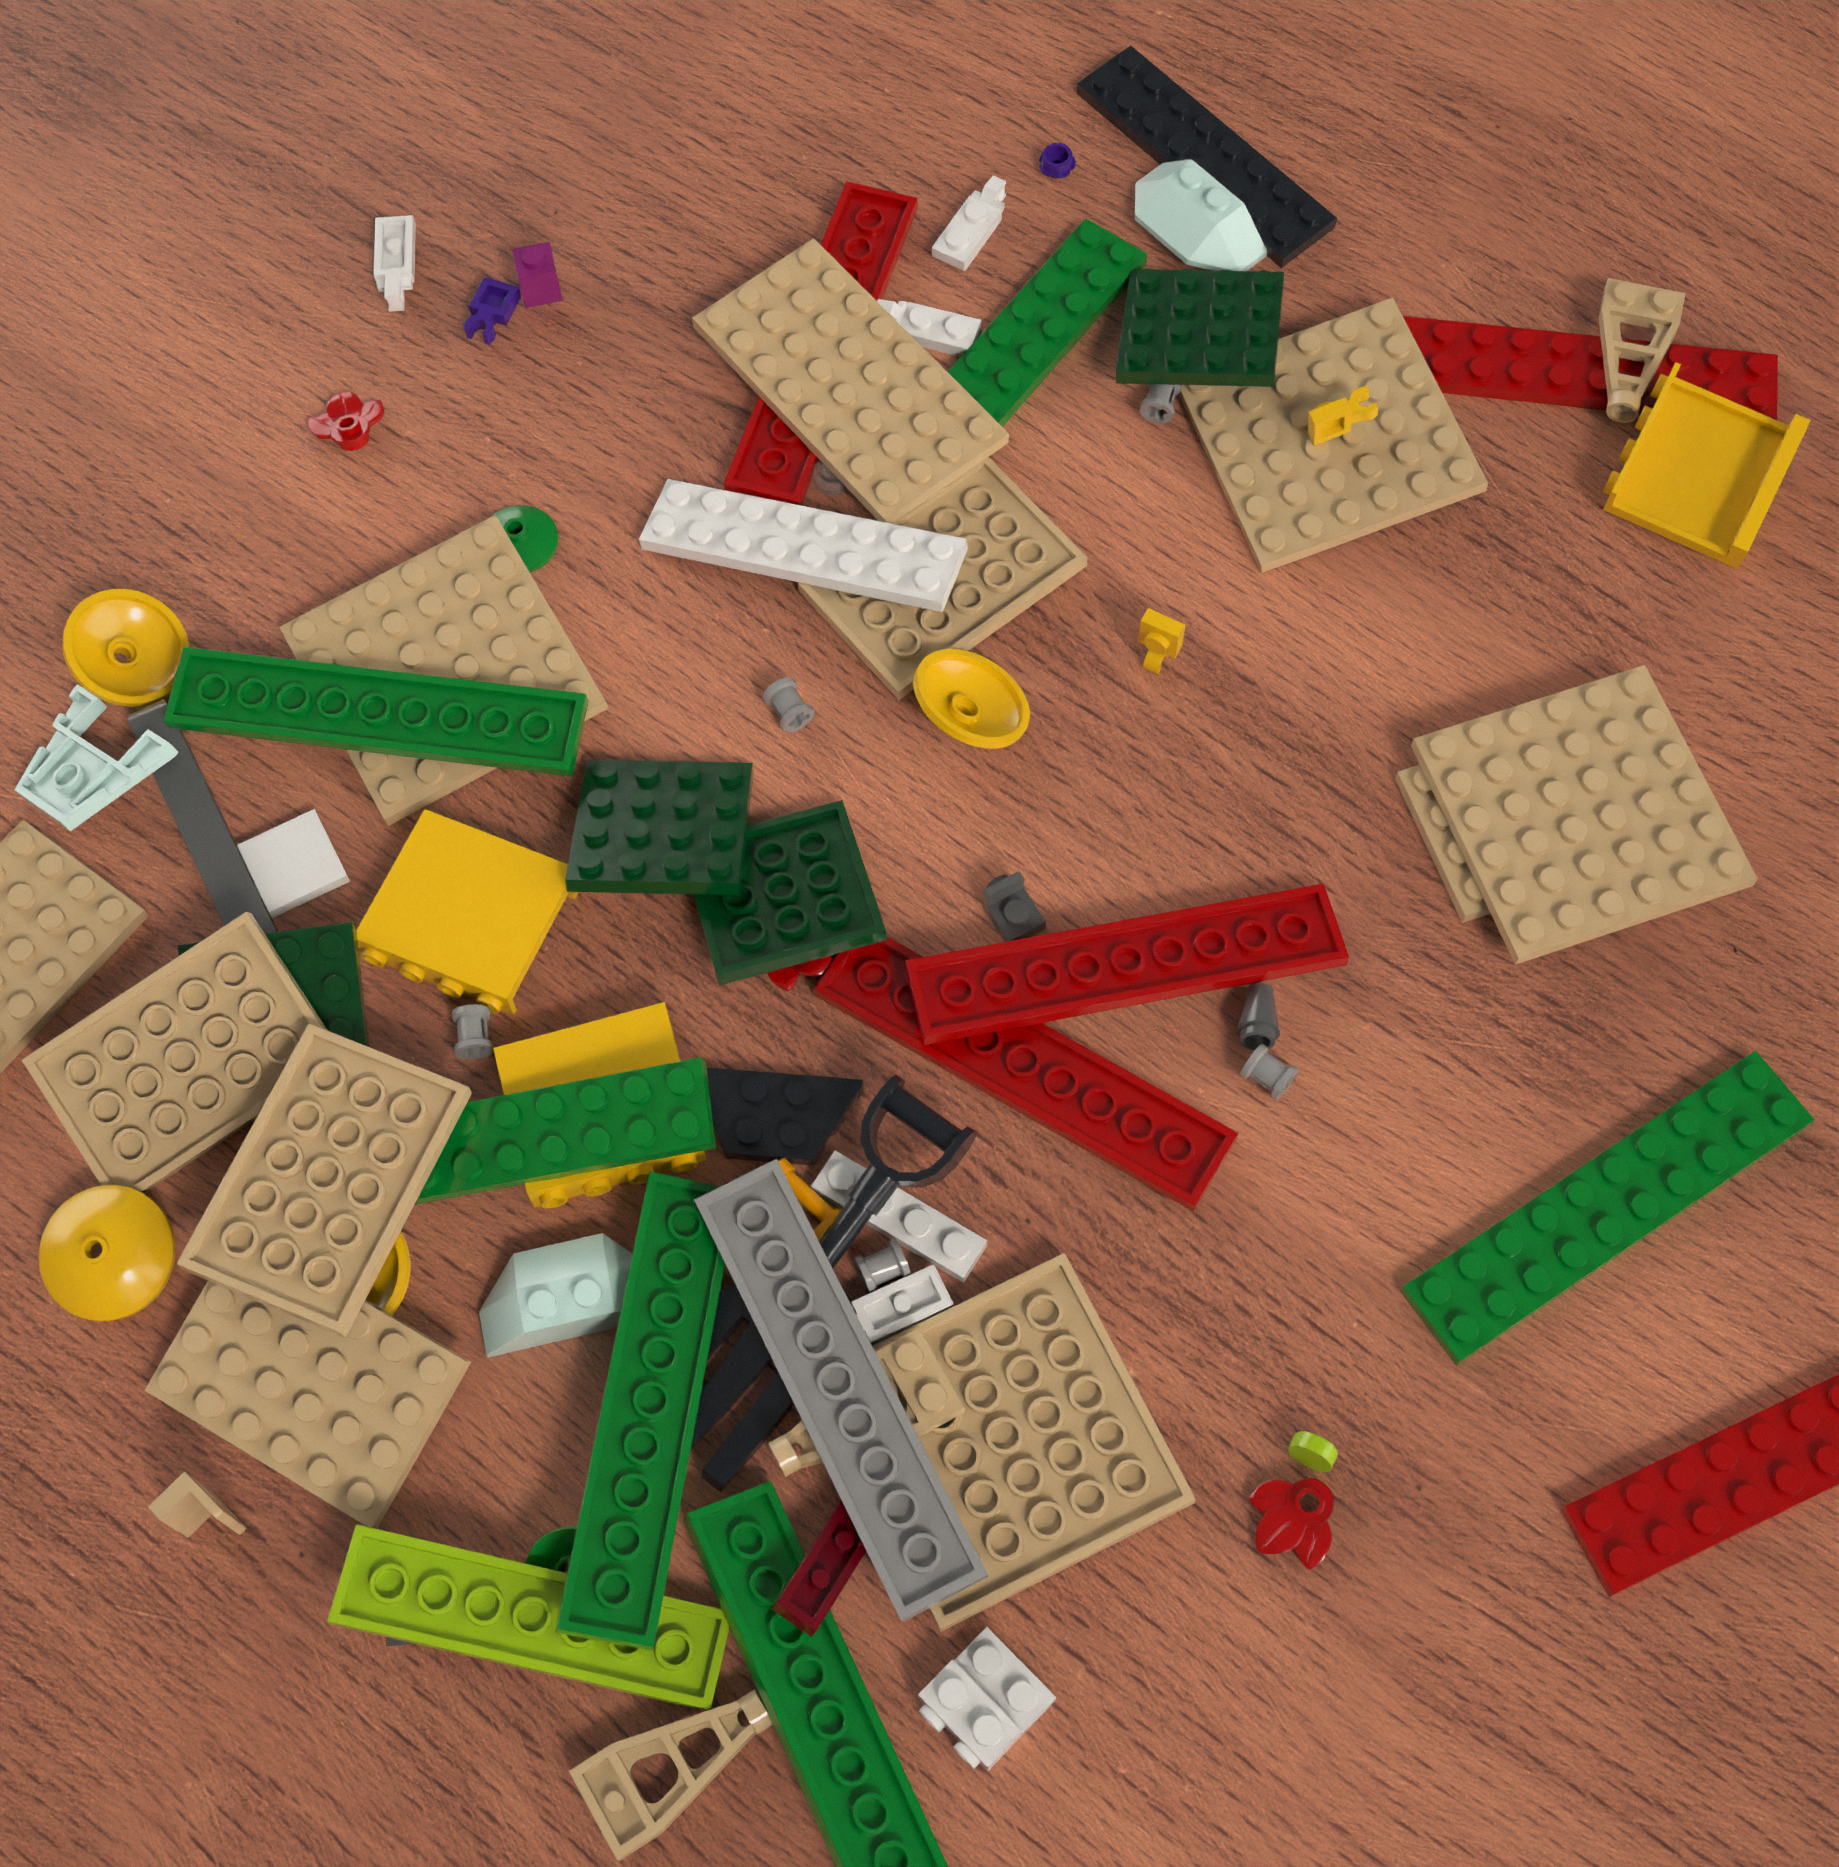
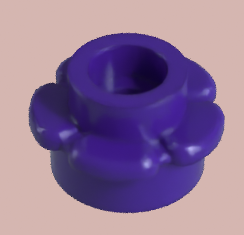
[1039,143,1076,179]

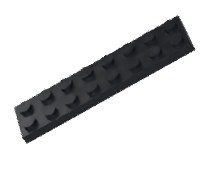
[1077,45,1337,268]

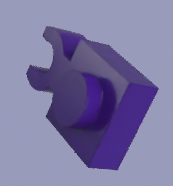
[464,277,521,345]

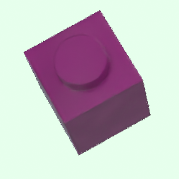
[512,242,563,308]

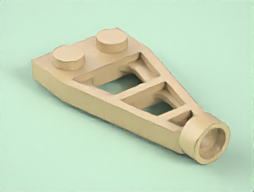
[1598,278,1686,423]
[768,1328,965,1477]
[569,1689,773,1861]

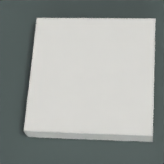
[237,809,350,918]

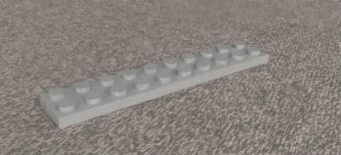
[694,1159,988,1622]

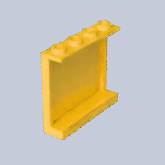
[1602,362,1811,569]
[356,809,579,1015]
[493,1002,707,1209]

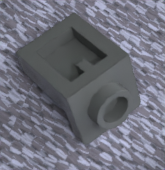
[983,871,1046,942]

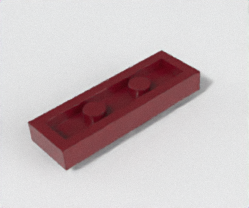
[771,1500,866,1637]

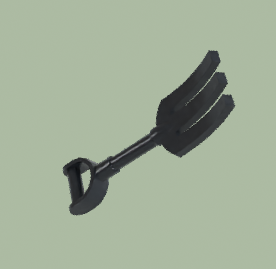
[690,1075,977,1492]

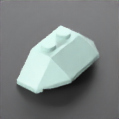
[1135,159,1267,271]
[479,1233,632,1357]

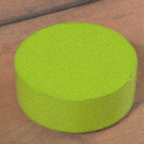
[1288,1431,1338,1472]

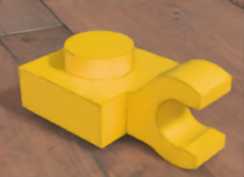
[1308,386,1378,446]
[1138,608,1185,675]

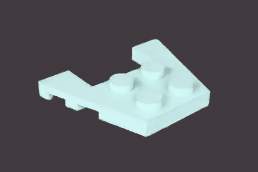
[15,684,179,831]

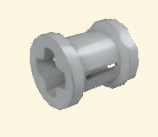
[1139,384,1182,424]
[762,677,815,733]
[452,1004,494,1060]
[1240,1044,1299,1101]
[853,1239,911,1293]

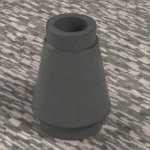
[1236,983,1280,1051]

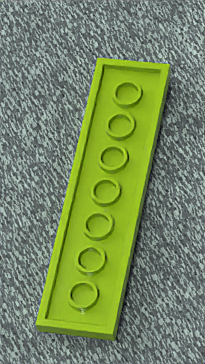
[327,1524,730,1711]

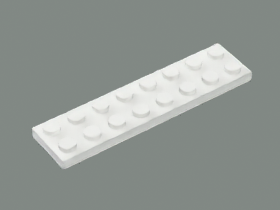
[639,479,968,612]

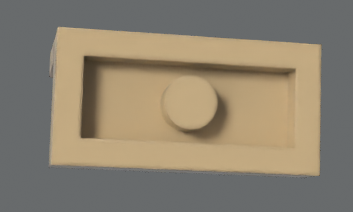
[148,1471,247,1538]

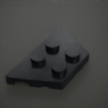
[706,1067,864,1166]

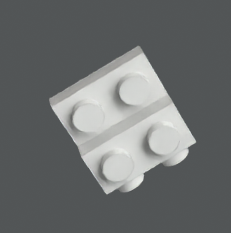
[918,1627,1056,1771]

